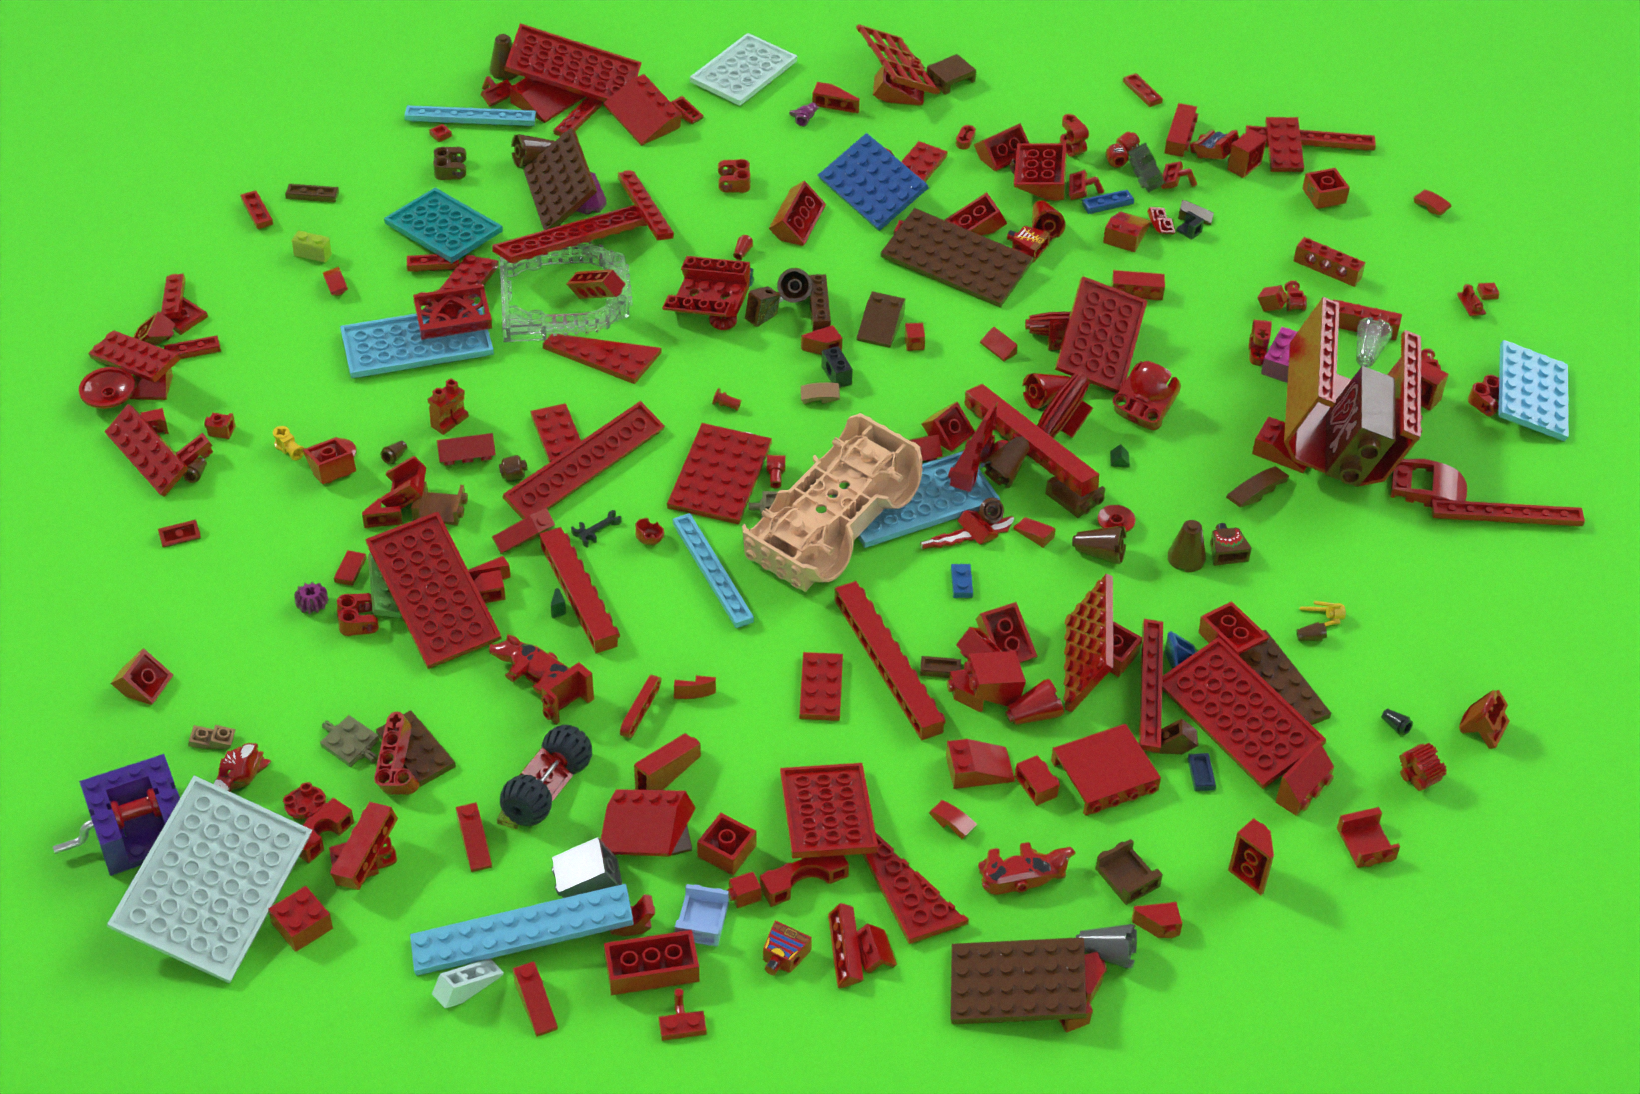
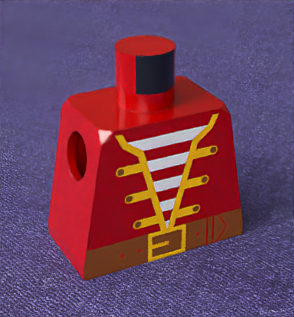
[1007,226,1050,263]

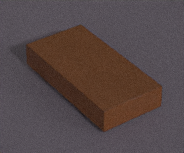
[920,656,961,678]

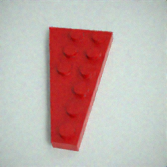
[543,333,662,384]

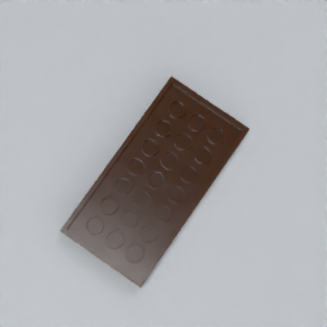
[881,208,1033,308]

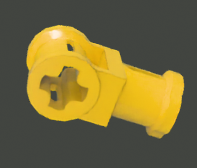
[273,426,305,461]

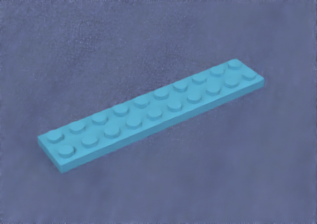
[410,884,634,976]

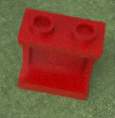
[380,456,426,509]
[541,662,594,724]

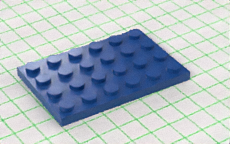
[818,133,929,231]

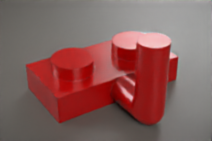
[480,76,512,107]
[1160,161,1197,189]
[1069,170,1104,200]
[659,988,707,1041]

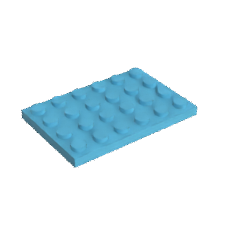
[1499,340,1568,441]

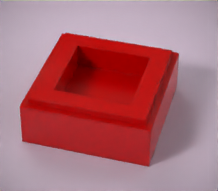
[429,124,452,142]

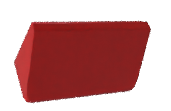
[980,327,1018,361]
[958,510,999,544]
[158,519,201,547]

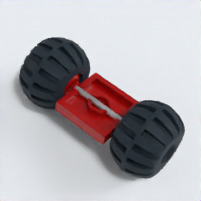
[500,725,592,826]

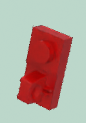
[176,433,213,466]

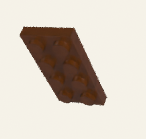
[376,710,456,787]

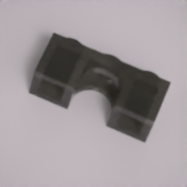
[1129,142,1166,193]

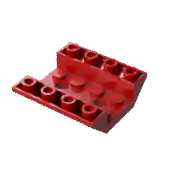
[662,256,750,317]

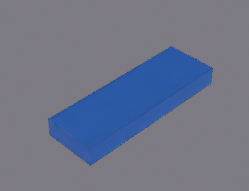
[1082,190,1134,214]

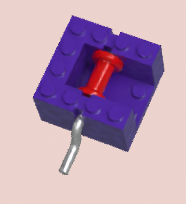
[53,754,180,876]

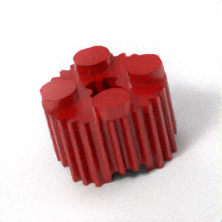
[1399,743,1447,791]

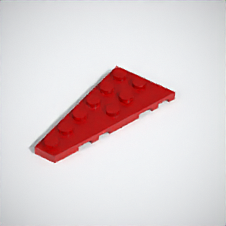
[862,833,969,944]

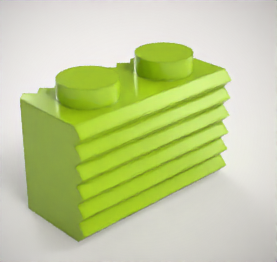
[291,231,332,262]

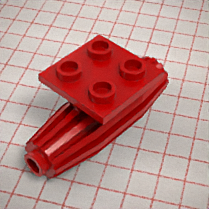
[1025,312,1071,350]
[1037,372,1093,438]

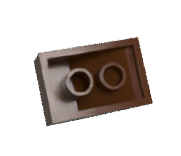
[857,291,906,348]

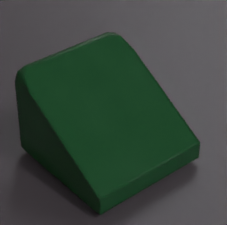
[551,588,566,618]

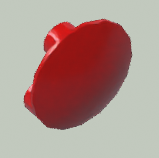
[283,782,326,819]

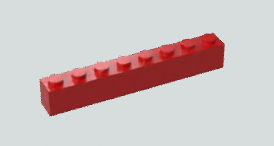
[539,527,620,654]

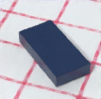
[1187,753,1216,791]

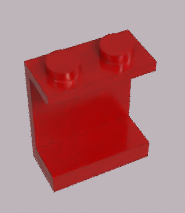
[1337,807,1400,868]

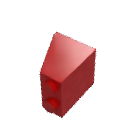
[964,651,1026,706]

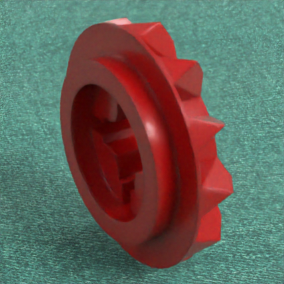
[709,315,737,330]

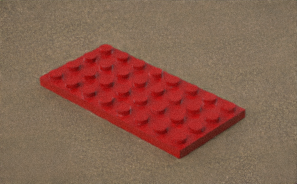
[504,23,642,102]
[365,511,502,669]
[1162,637,1326,789]

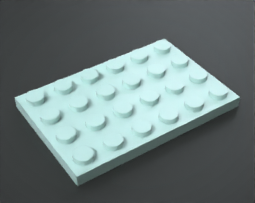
[690,33,797,106]

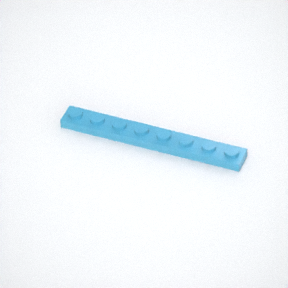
[404,105,536,126]
[673,513,754,628]

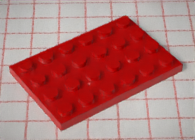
[1054,276,1147,394]
[667,423,772,525]
[1063,574,1113,712]
[780,763,878,859]

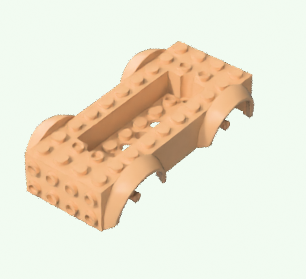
[742,413,922,592]

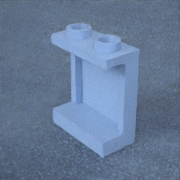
[675,884,729,947]

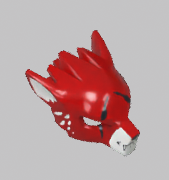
[214,743,271,792]

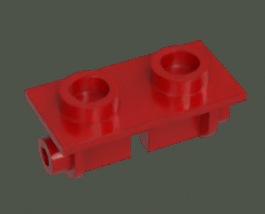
[1457,284,1486,316]

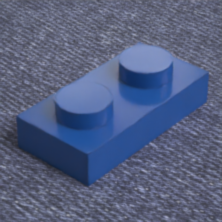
[951,564,973,598]

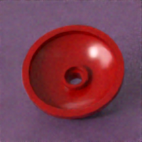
[79,367,135,409]

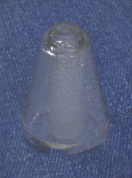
[1356,317,1392,367]

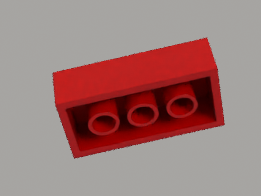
[604,930,700,995]

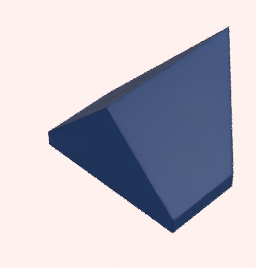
[1165,631,1197,669]

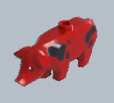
[489,634,569,703]
[978,842,1076,895]

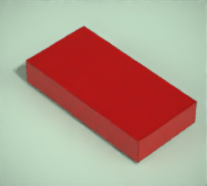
[334,550,367,586]

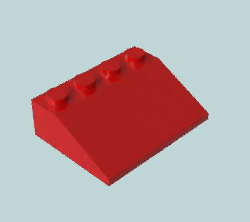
[604,74,682,146]
[509,78,586,123]
[1014,143,1067,200]
[600,789,696,857]

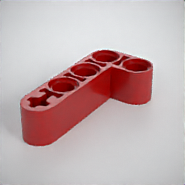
[374,711,419,794]

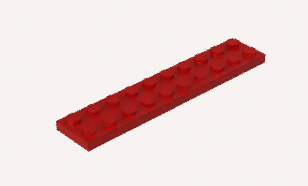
[492,205,647,264]
[502,401,665,519]

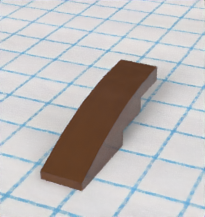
[1226,466,1289,507]

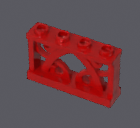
[413,284,492,340]

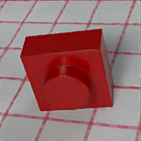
[1477,283,1500,300]

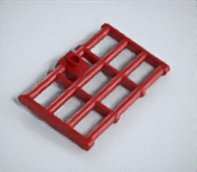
[856,24,940,94]

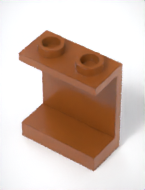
[411,481,468,525]

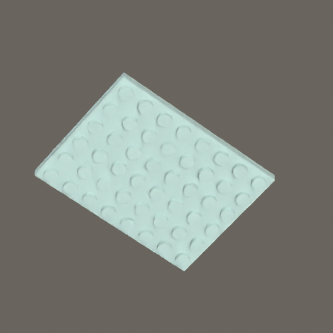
[107,776,312,984]

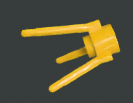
[1299,601,1346,627]

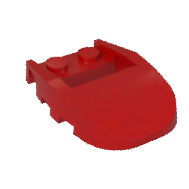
[1391,459,1467,507]

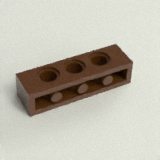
[809,274,831,332]

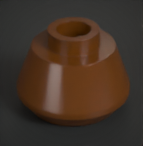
[979,498,1004,523]

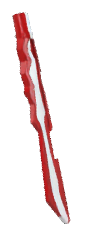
[920,516,1014,549]

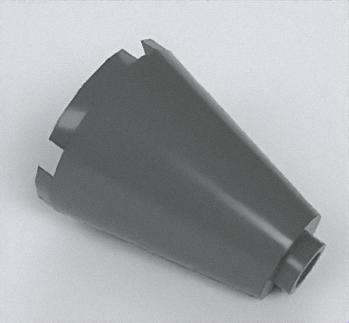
[1076,924,1137,969]

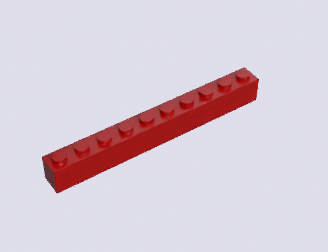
[964,384,1100,497]
[834,581,946,741]

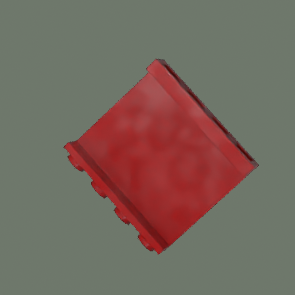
[1051,723,1161,816]

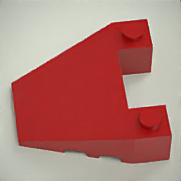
[948,401,998,492]

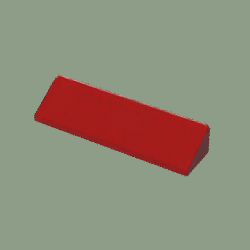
[828,903,863,989]

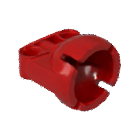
[1113,361,1181,430]

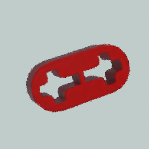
[956,125,976,150]

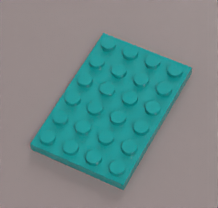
[384,188,503,263]

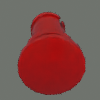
[712,388,742,411]

